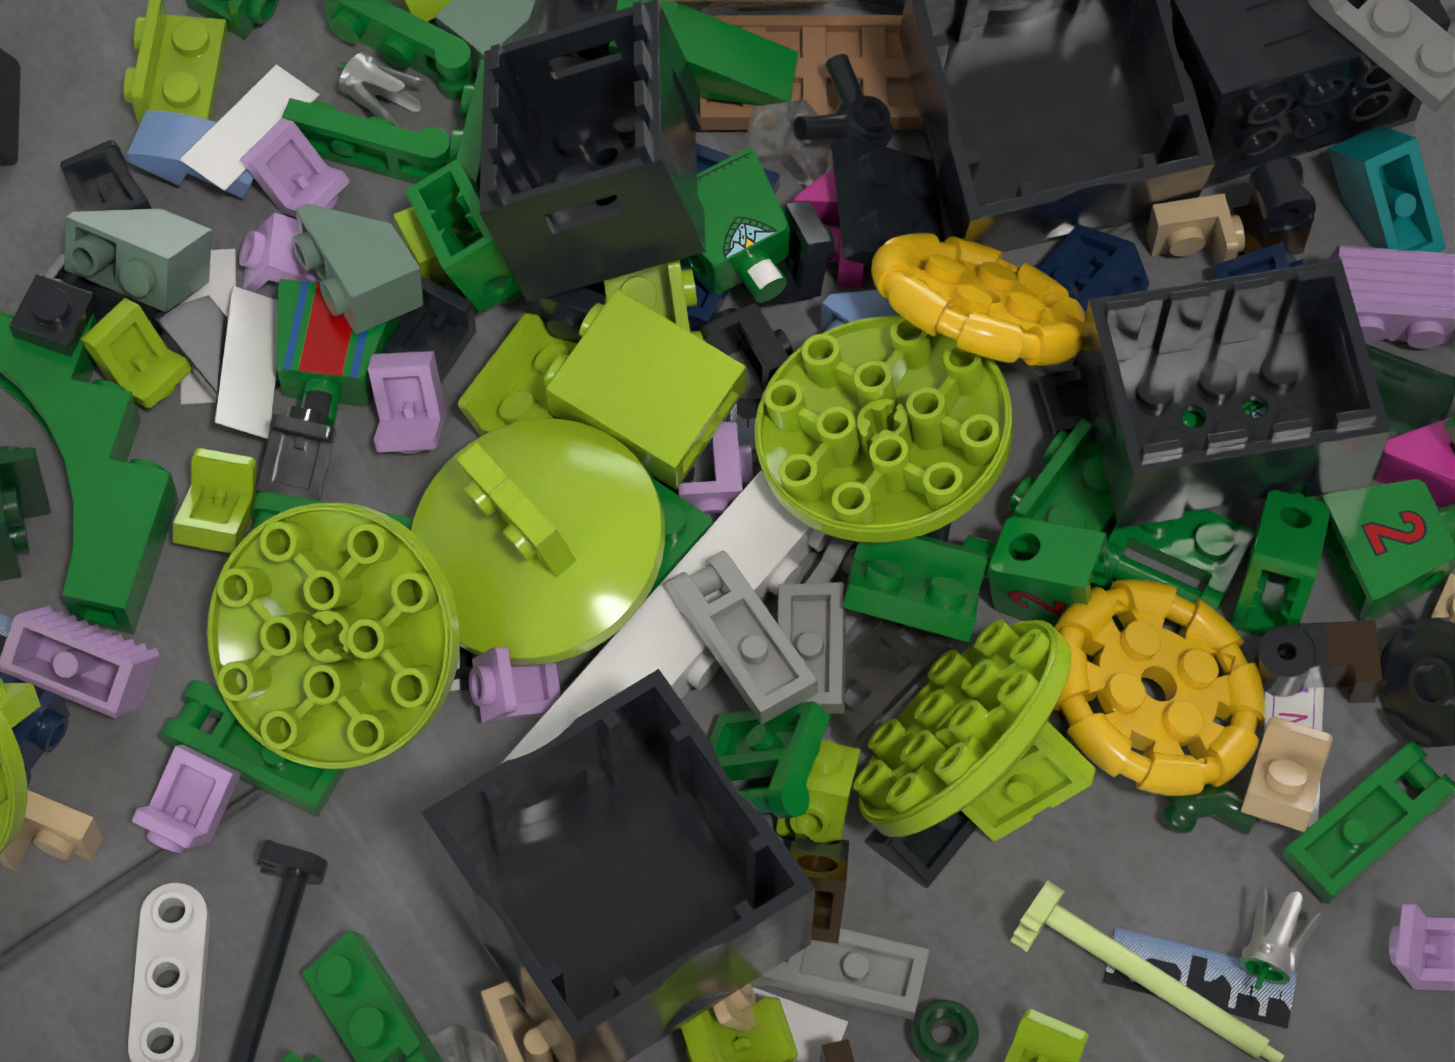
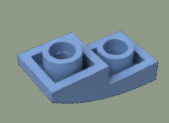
[124,110,254,199]

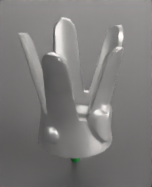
[339,51,426,127]
[1239,886,1326,990]

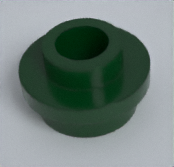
[911,1000,979,1062]

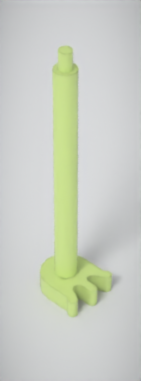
[1010,880,1285,1062]

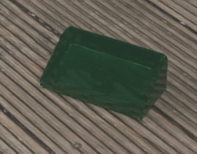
[1366,344,1455,434]

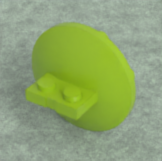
[755,315,1014,543]
[411,418,665,666]
[207,502,460,769]
[853,619,1096,842]

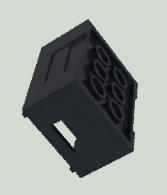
[479,0,706,303]
[1170,0,1451,189]
[1076,259,1391,528]

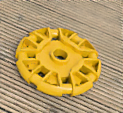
[871,233,1086,366]
[1054,579,1266,796]

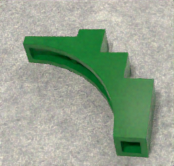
[0,311,179,635]

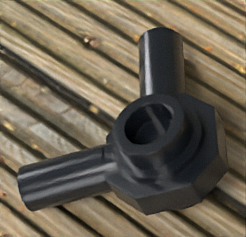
[793,54,894,147]

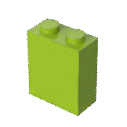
[544,289,746,490]

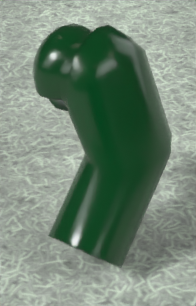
[1162,783,1258,835]

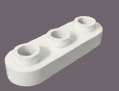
[128,883,210,1062]

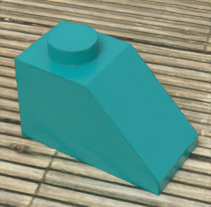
[1328,125,1446,253]

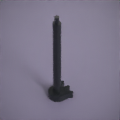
[229,840,328,1062]

